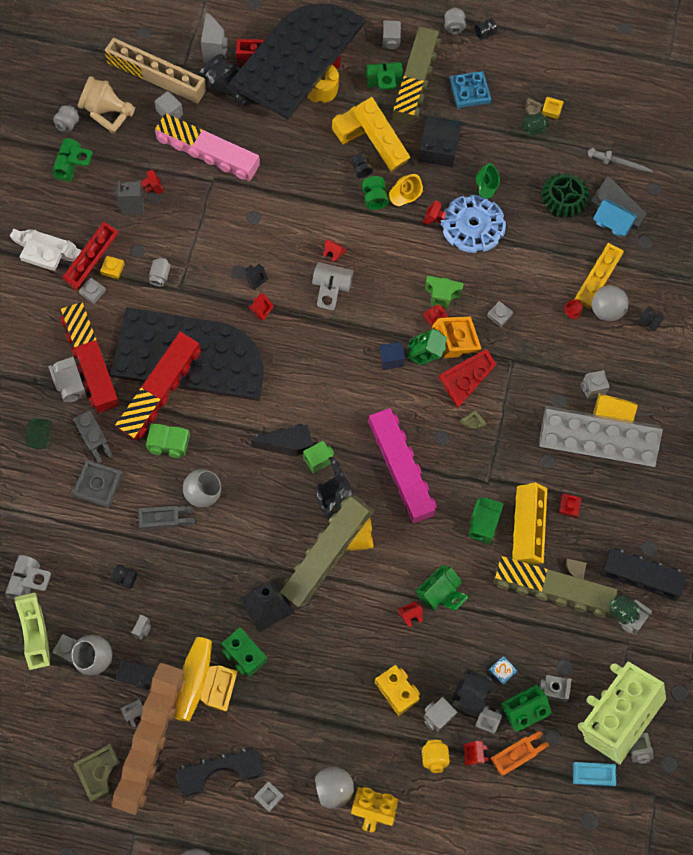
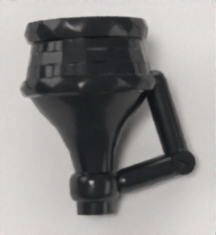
[198,54,250,106]

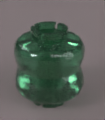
[522,112,549,136]
[609,595,640,625]

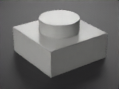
[79,278,106,304]
[487,301,513,327]
[132,615,151,641]
[53,634,76,663]
[254,781,284,812]

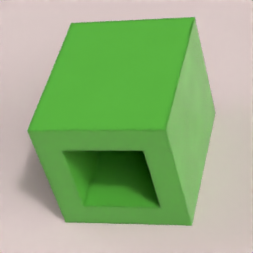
[303,441,334,473]

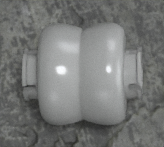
[444,8,466,34]
[53,105,79,132]

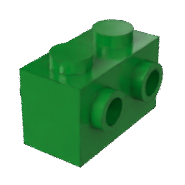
[406,329,447,366]
[221,627,267,678]
[501,685,552,732]

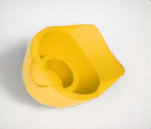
[389,174,423,206]

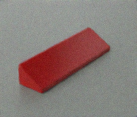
[62,221,119,291]

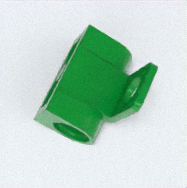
[366,62,403,89]
[52,139,93,182]
[468,498,504,545]
[415,565,468,611]

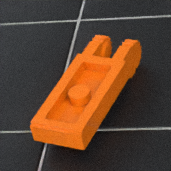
[491,731,550,777]

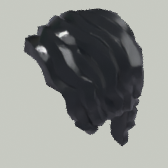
[317,457,354,518]

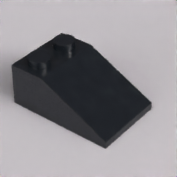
[418,115,462,167]

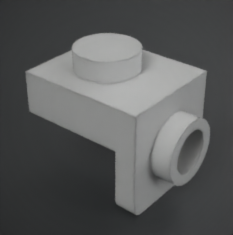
[630,733,654,764]

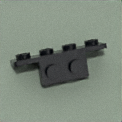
[116,660,157,691]

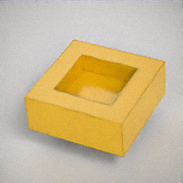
[541,97,563,119]
[100,256,125,279]

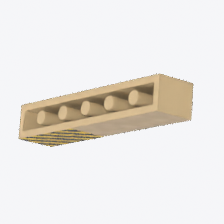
[104,38,206,104]

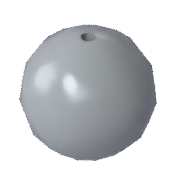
[592,285,628,322]
[183,469,222,508]
[71,634,112,676]
[315,766,354,809]

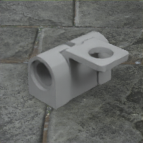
[312,262,354,310]
[48,357,87,402]
[5,555,51,600]

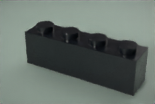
[601,548,687,601]

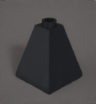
[240,578,294,632]

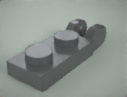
[73,410,113,463]
[138,506,195,530]

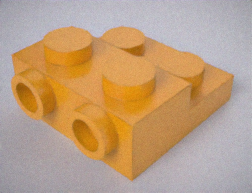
[432,316,481,358]

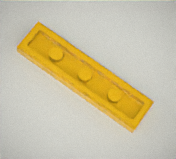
[575,243,624,309]

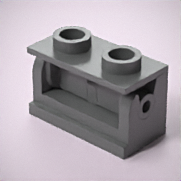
[115,180,144,215]

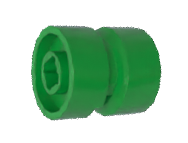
[362,176,389,210]

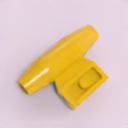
[173,637,238,722]

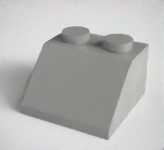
[201,14,229,64]

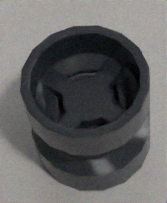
[474,18,498,41]
[351,153,373,178]
[638,306,664,332]
[111,564,138,589]

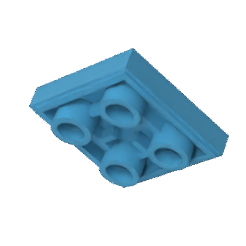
[449,71,491,108]

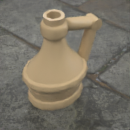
[78,76,136,134]

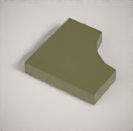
[73,744,121,802]

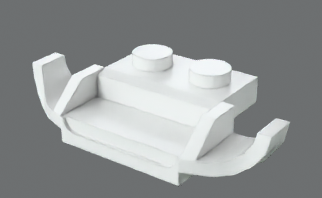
[10,229,82,271]

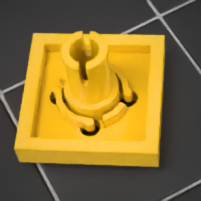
[351,787,398,832]

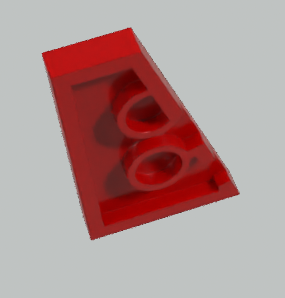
[438,349,497,409]

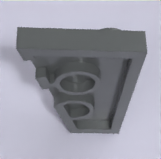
[590,176,647,230]

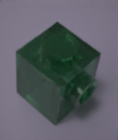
[26,417,51,450]

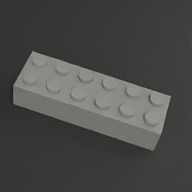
[539,406,663,467]

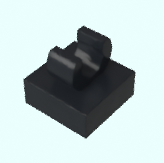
[245,264,268,290]

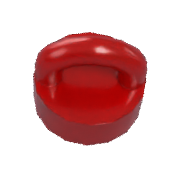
[563,299,583,320]

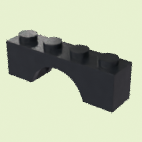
[175,747,264,798]

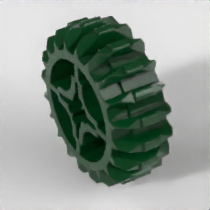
[541,172,590,219]

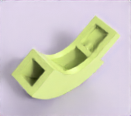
[15,592,50,670]

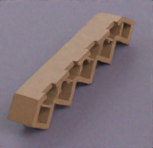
[112,663,185,815]

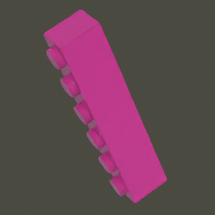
[368,408,437,524]

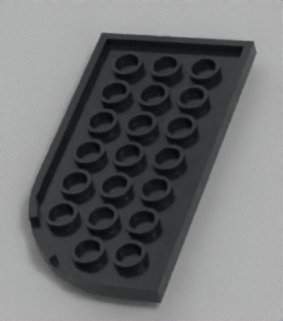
[229,3,366,120]
[110,307,264,401]

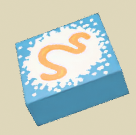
[488,656,517,685]

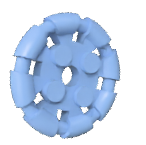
[441,195,506,253]

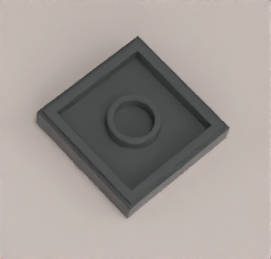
[72,460,123,508]

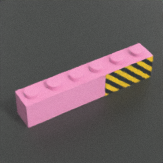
[155,113,260,181]

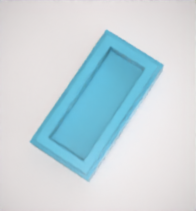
[573,762,616,786]

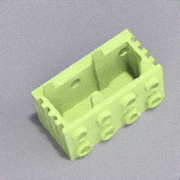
[578,661,666,764]

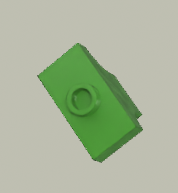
[425,275,464,309]

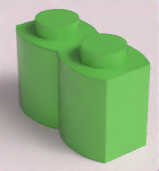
[146,424,190,458]

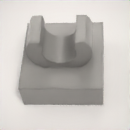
[121,699,143,727]
[475,706,502,734]

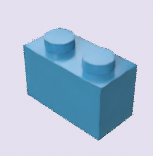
[593,198,638,237]

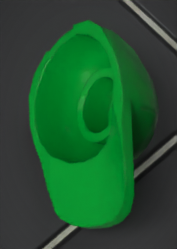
[476,163,500,199]

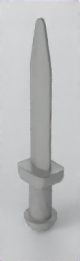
[588,148,654,173]

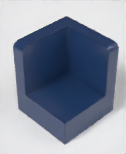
[379,342,405,370]

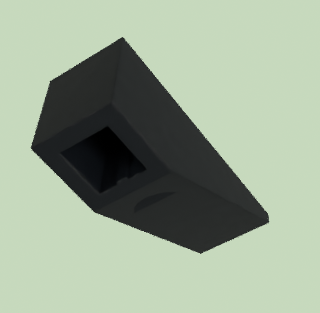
[251,424,313,456]

